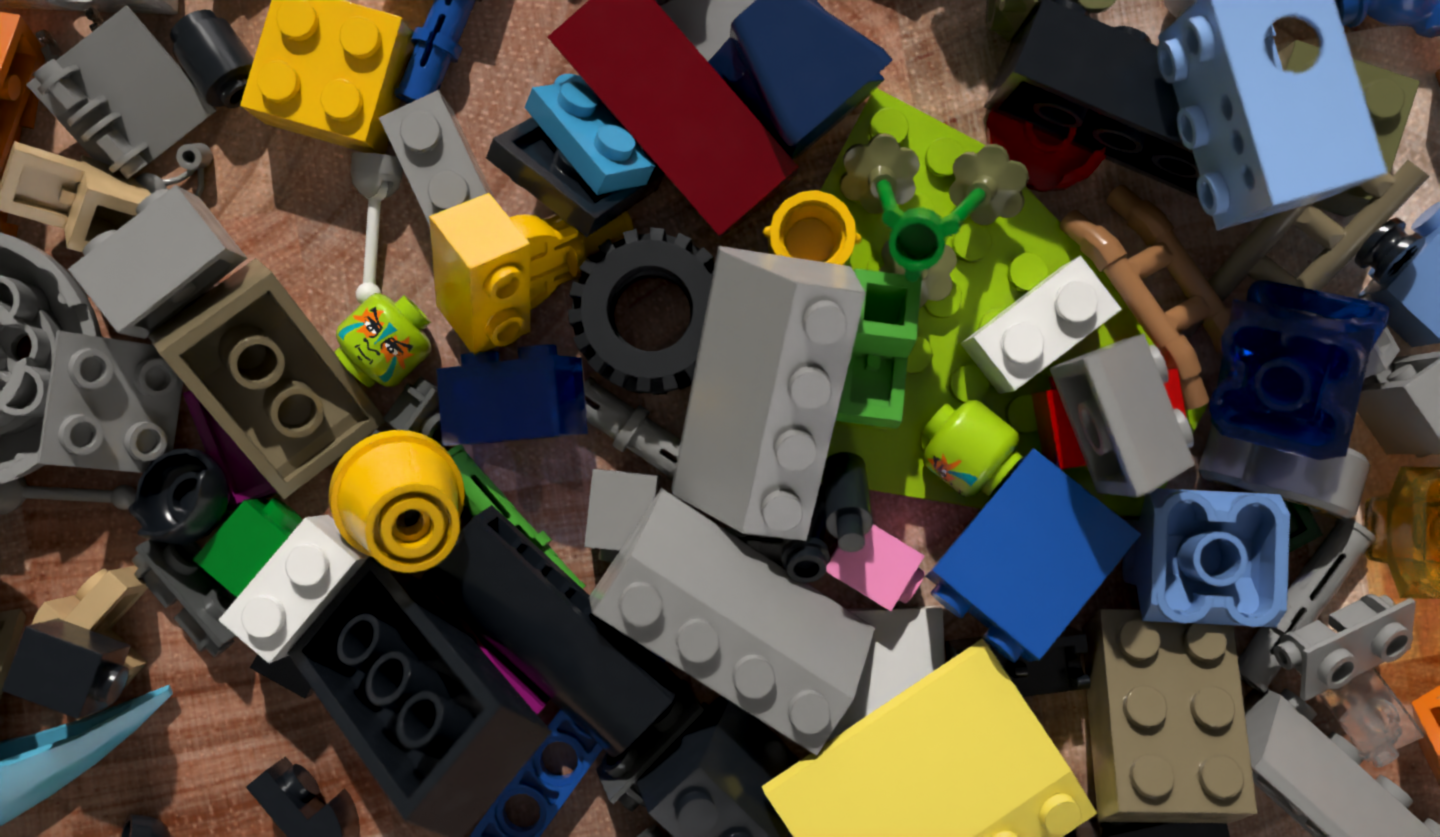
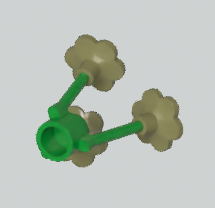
[840,133,1029,308]

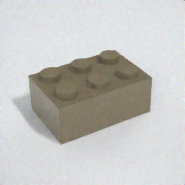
[1082,609,1257,823]

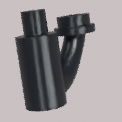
[781,452,873,583]

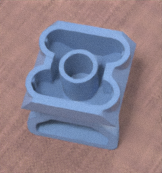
[1122,488,1290,627]

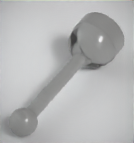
[0,477,136,515]

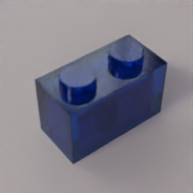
[436,345,588,446]

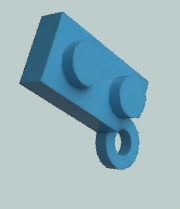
[525,74,655,195]

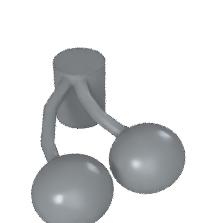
[135,143,213,197]

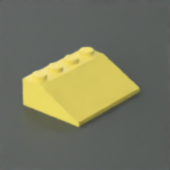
[761,639,1098,837]

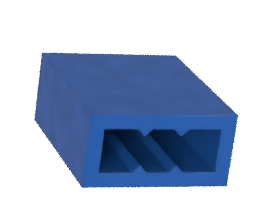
[925,448,1141,662]

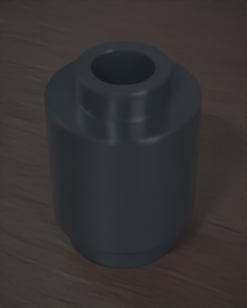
[170,9,254,108]

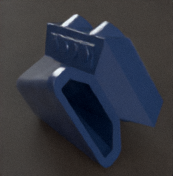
[708,0,893,160]

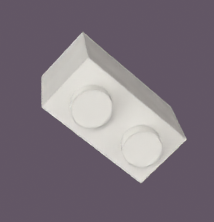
[960,256,1121,394]
[219,515,369,663]

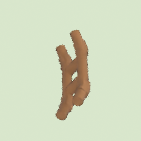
[1060,185,1255,410]

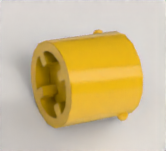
[763,190,862,265]

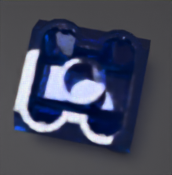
[1209,280,1390,460]

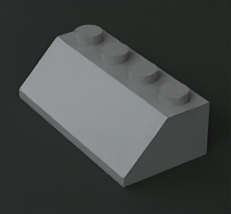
[671,246,866,541]
[589,488,875,755]
[1243,688,1440,837]

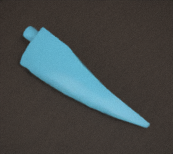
[0,685,173,827]

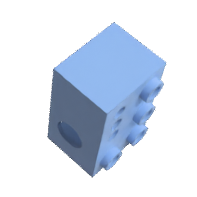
[1157,0,1387,231]

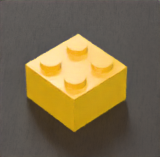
[240,0,415,154]

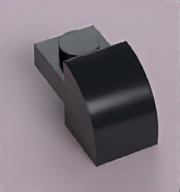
[246,756,360,837]

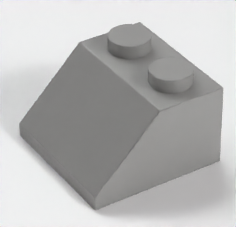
[1049,334,1195,497]

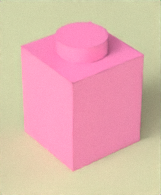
[826,524,925,611]

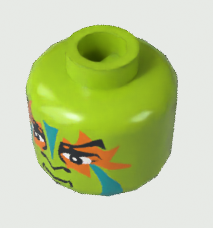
[334,293,431,388]
[922,400,1023,497]

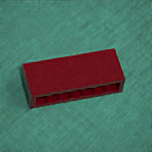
[547,0,799,237]

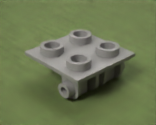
[26,5,217,180]
[37,330,183,473]

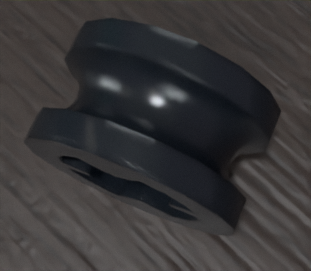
[1354,217,1426,284]

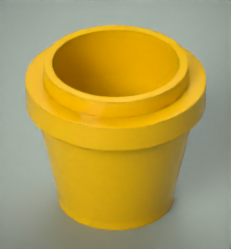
[329,430,465,573]

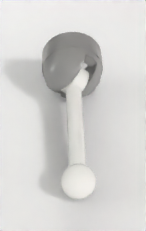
[350,152,403,304]

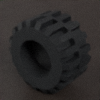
[568,227,715,395]

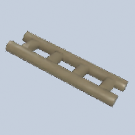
[1181,160,1430,365]

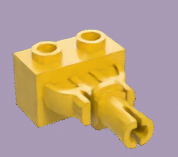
[429,193,633,357]

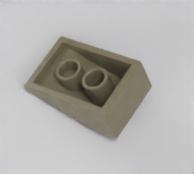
[148,258,386,500]

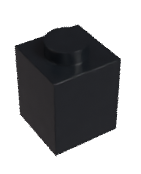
[1,618,131,719]

